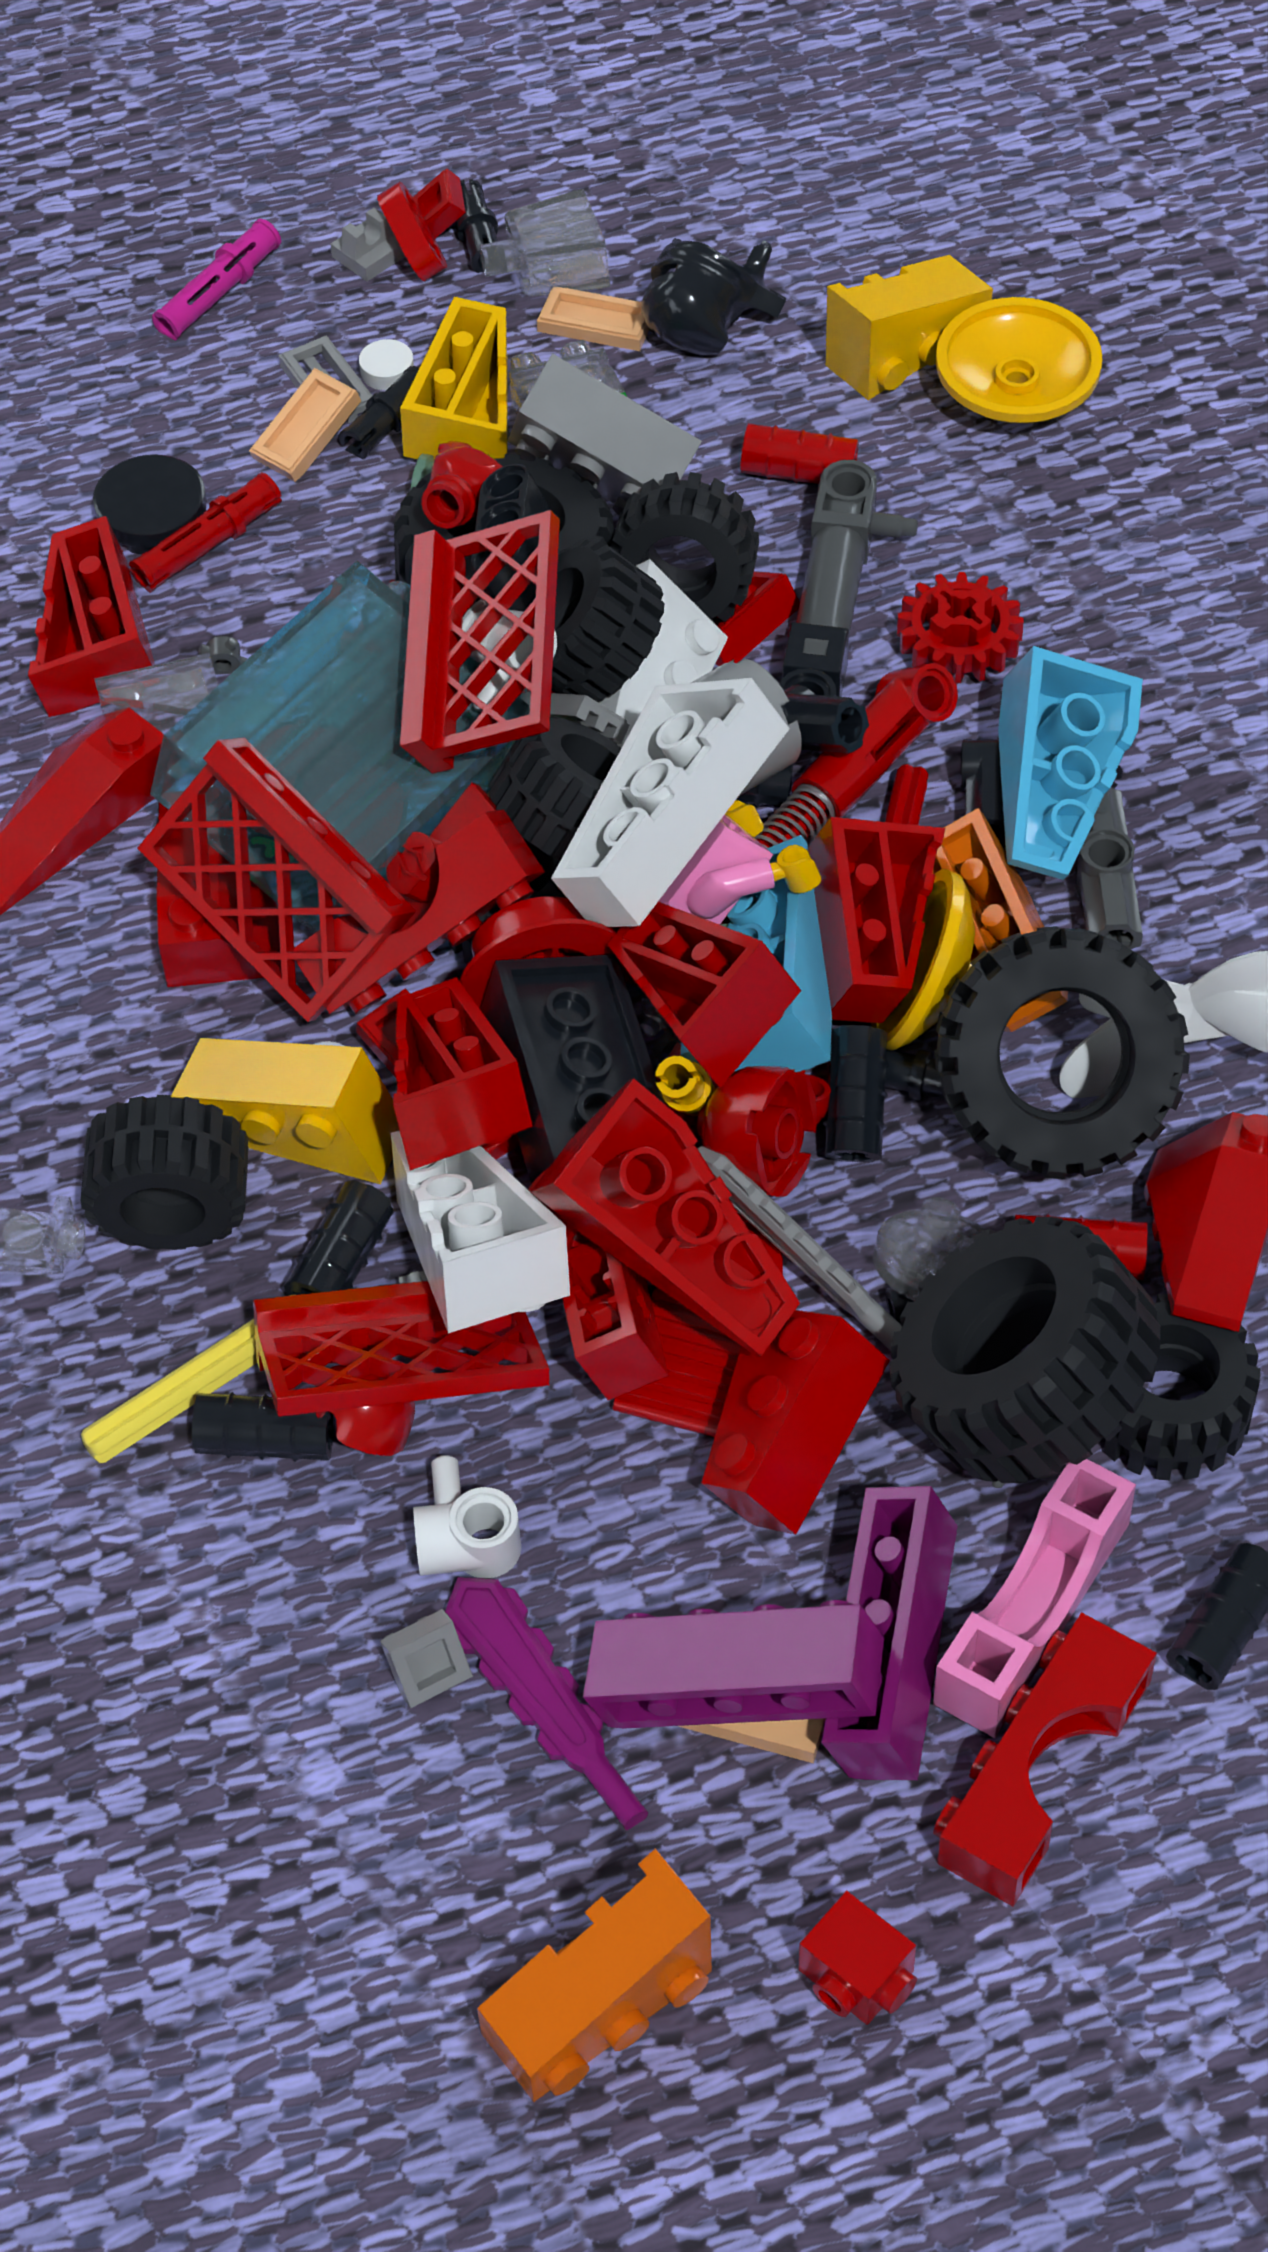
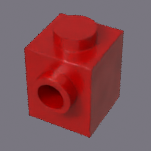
[799,1890,917,2025]

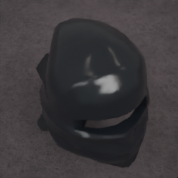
[641,238,786,356]

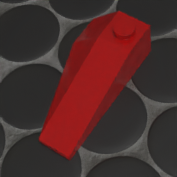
[0,707,177,915]
[157,790,281,987]
[531,1078,800,1357]
[1144,1112,1268,1332]

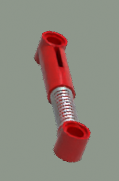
[721,663,958,924]

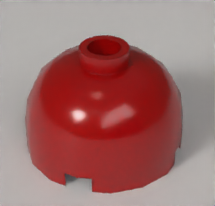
[697,1066,817,1197]

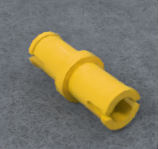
[655,1056,716,1117]

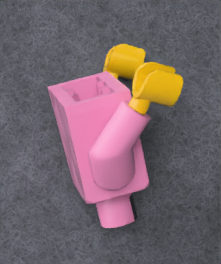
[658,800,821,925]

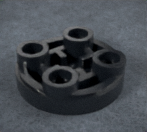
[93,454,207,554]

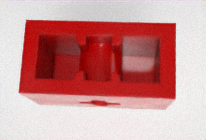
[562,1241,669,1400]

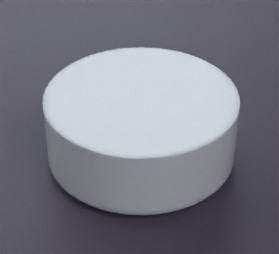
[359,339,414,390]

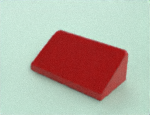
[715,571,800,666]

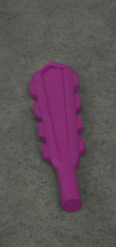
[445,1577,648,1830]

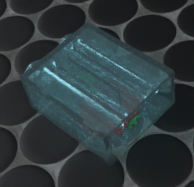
[150,560,530,934]

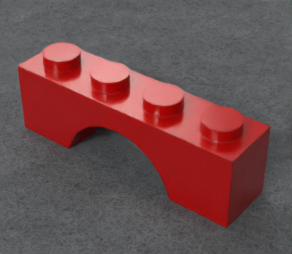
[294,809,545,1015]
[933,1612,1157,1907]

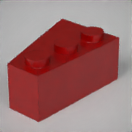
[28,516,160,717]
[808,817,945,1023]
[607,902,801,1088]
[393,977,533,1171]
[701,1310,890,1535]

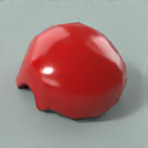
[315,1365,415,1456]

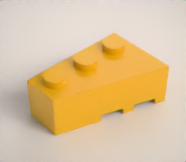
[826,255,993,400]
[400,297,508,460]
[171,1038,400,1185]

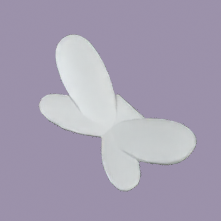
[1059,951,1268,1098]

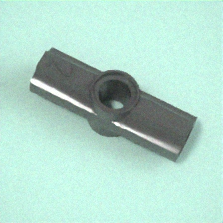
[1075,787,1143,949]

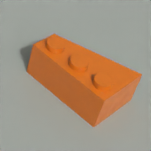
[477,1848,712,2102]

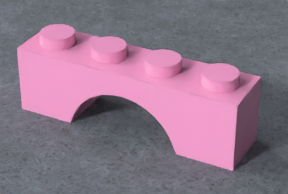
[933,1459,1136,1738]

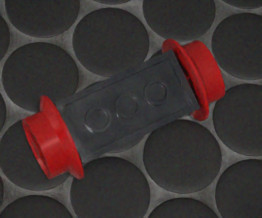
[460,896,664,1250]

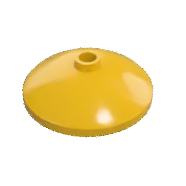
[936,297,1102,423]
[871,869,975,1051]

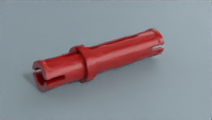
[129,472,282,593]

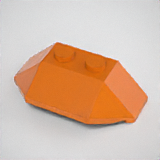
[932,808,1068,1032]

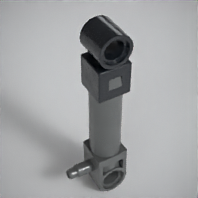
[779,460,918,697]

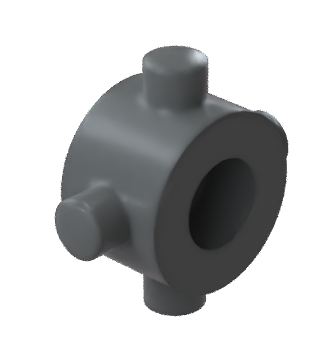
[198,636,248,675]

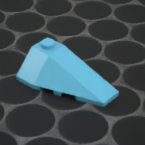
[998,646,1143,880]
[681,835,832,1072]

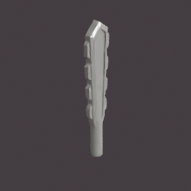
[698,1146,902,1351]

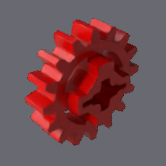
[897,572,1024,683]

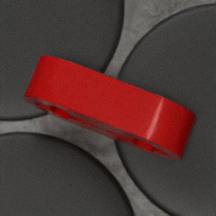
[377,181,447,282]

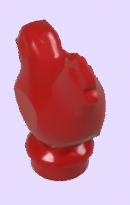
[422,441,503,529]

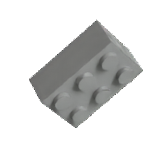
[507,353,702,516]

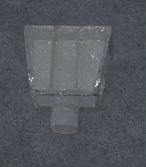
[479,189,610,296]

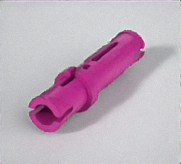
[152,218,282,341]

